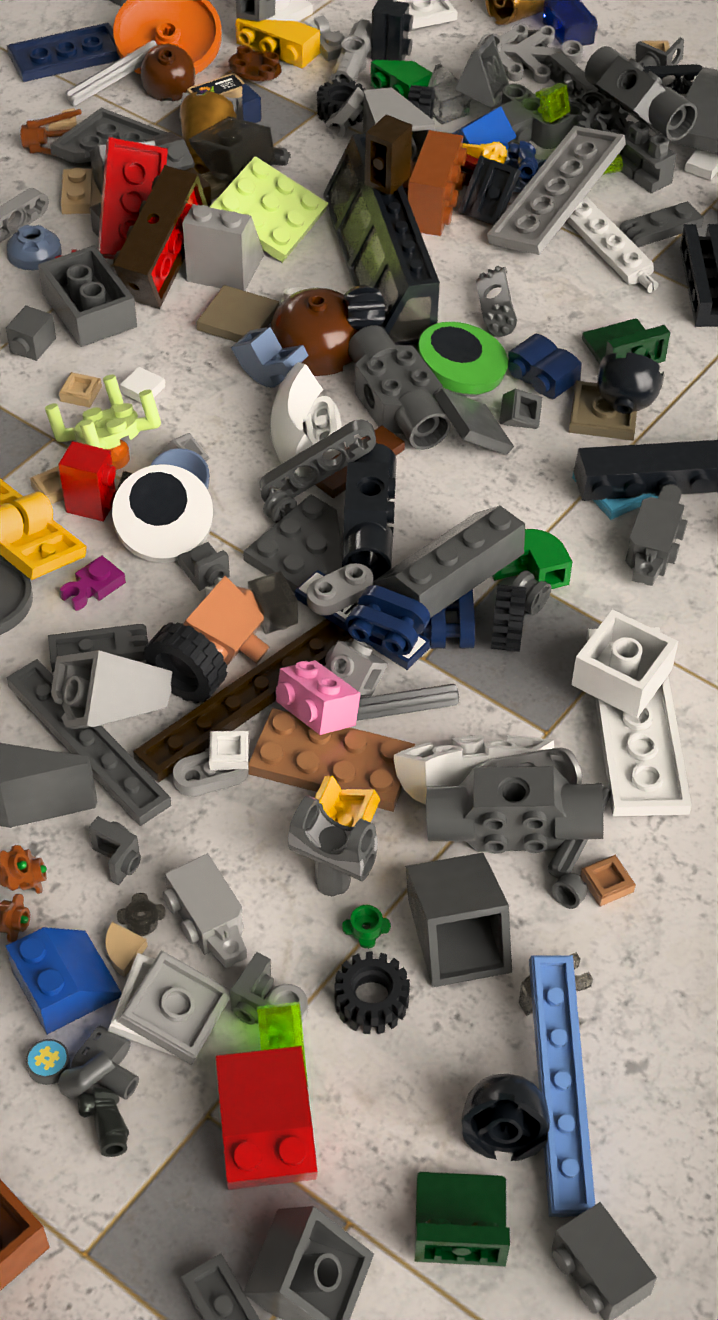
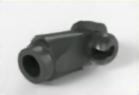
[78,1087,129,1157]

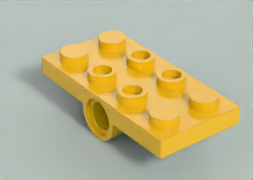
[0,478,87,580]

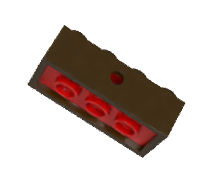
[113,165,207,309]

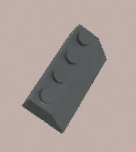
[373,506,525,618]

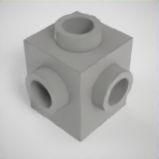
[325,639,388,695]

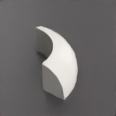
[270,362,323,477]
[394,735,554,805]

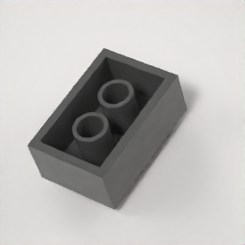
[38,245,137,347]

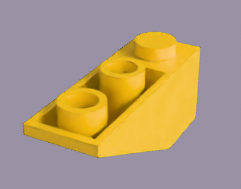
[235,18,320,69]

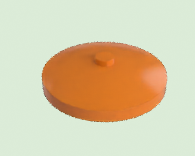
[113,0,222,75]

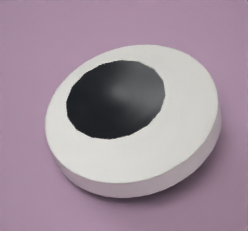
[112,465,213,563]

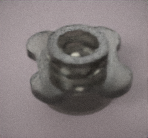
[117,893,166,936]

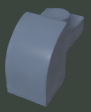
[231,327,309,388]

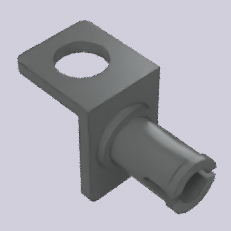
[636,37,684,67]

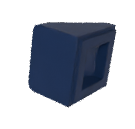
[242,83,261,127]

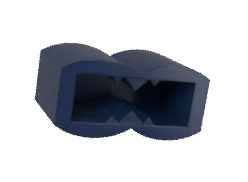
[508,334,582,399]

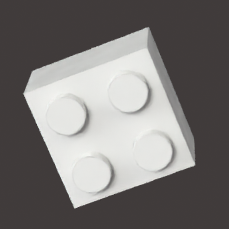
[572,609,678,718]

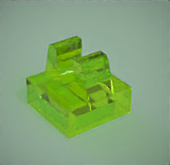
[535,83,570,123]

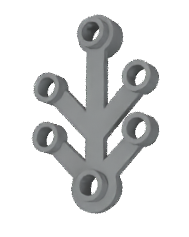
[478,23,583,84]

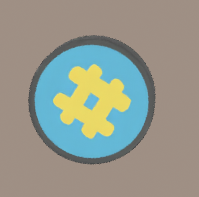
[26,1039,70,1085]

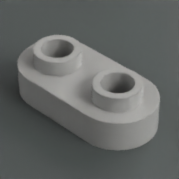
[307,563,373,615]
[173,751,249,796]

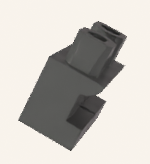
[615,120,676,194]

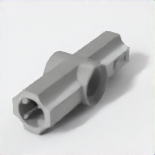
[331,19,372,83]

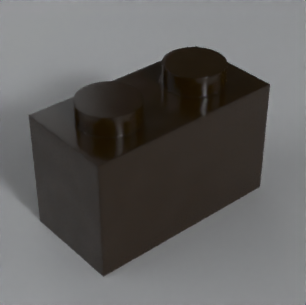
[365,114,412,195]

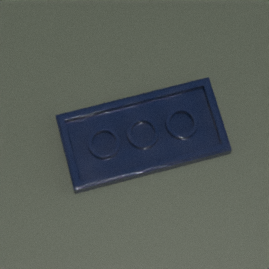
[7,23,121,82]

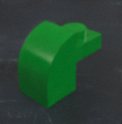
[492,529,573,589]

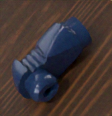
[508,140,538,180]

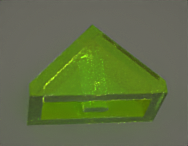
[257,1002,308,1087]

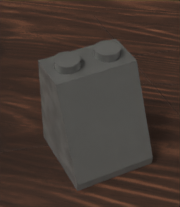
[405,853,512,988]

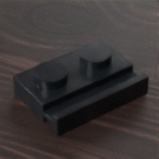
[458,156,521,226]

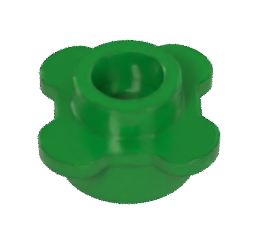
[342,904,391,949]

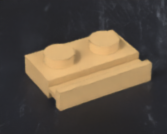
[61,168,102,214]

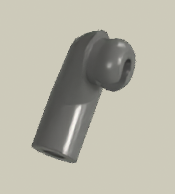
[58,1050,116,1099]

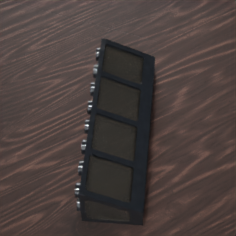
[324,133,440,345]

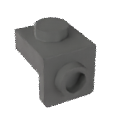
[89,816,141,885]

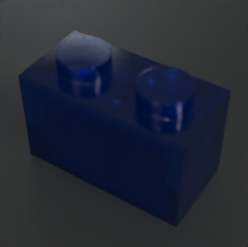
[542,0,598,46]

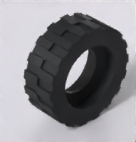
[143,622,228,703]

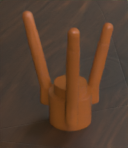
[21,109,82,157]

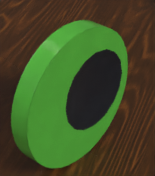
[416,322,508,394]

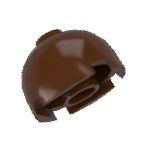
[140,43,196,101]

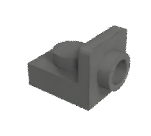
[178,542,230,591]
[230,952,274,1028]

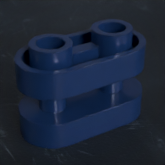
[345,585,430,655]
[423,589,475,649]

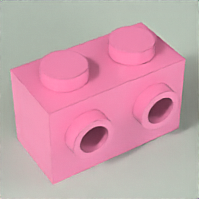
[276,660,361,735]

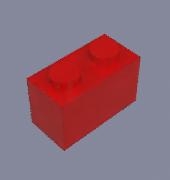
[58,441,117,522]

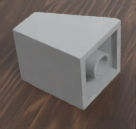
[363,87,435,162]
[182,204,264,291]

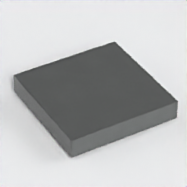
[435,388,514,455]

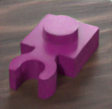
[60,555,126,611]

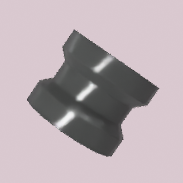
[511,570,552,615]

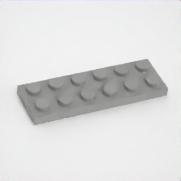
[487,126,626,255]

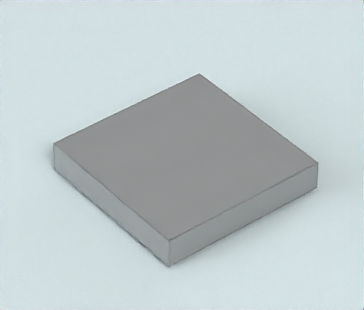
[118,950,231,1065]

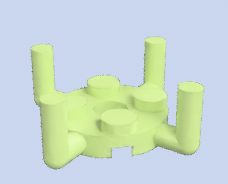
[45,375,161,449]

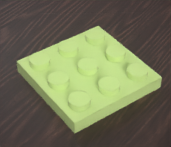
[210,156,329,263]

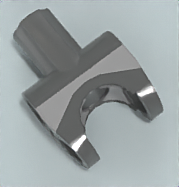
[288,795,378,897]

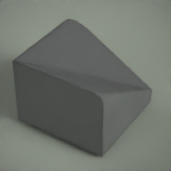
[499,389,543,429]

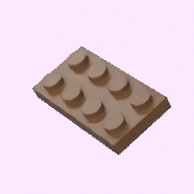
[249,708,415,812]

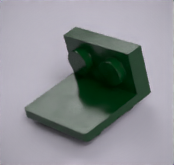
[582,318,670,364]
[414,1172,510,1267]

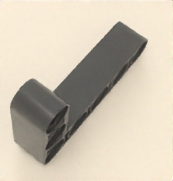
[501,83,630,149]

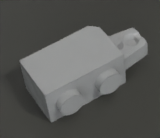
[163,853,247,968]

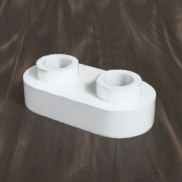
[305,396,342,453]

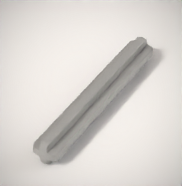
[66,40,158,106]

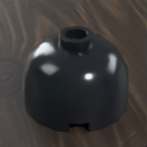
[597,352,665,414]
[461,1074,550,1161]

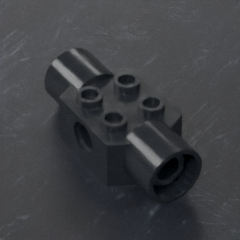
[342,443,397,580]

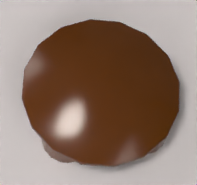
[228,46,282,81]

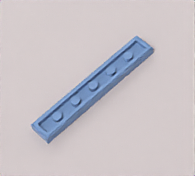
[529,955,595,1217]

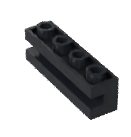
[680,224,718,327]

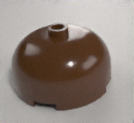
[271,288,358,376]

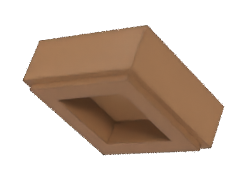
[580,854,636,906]

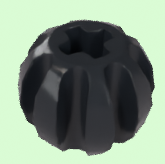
[342,285,385,331]

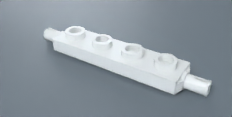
[566,197,658,293]

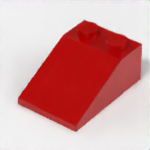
[216,1046,318,1190]

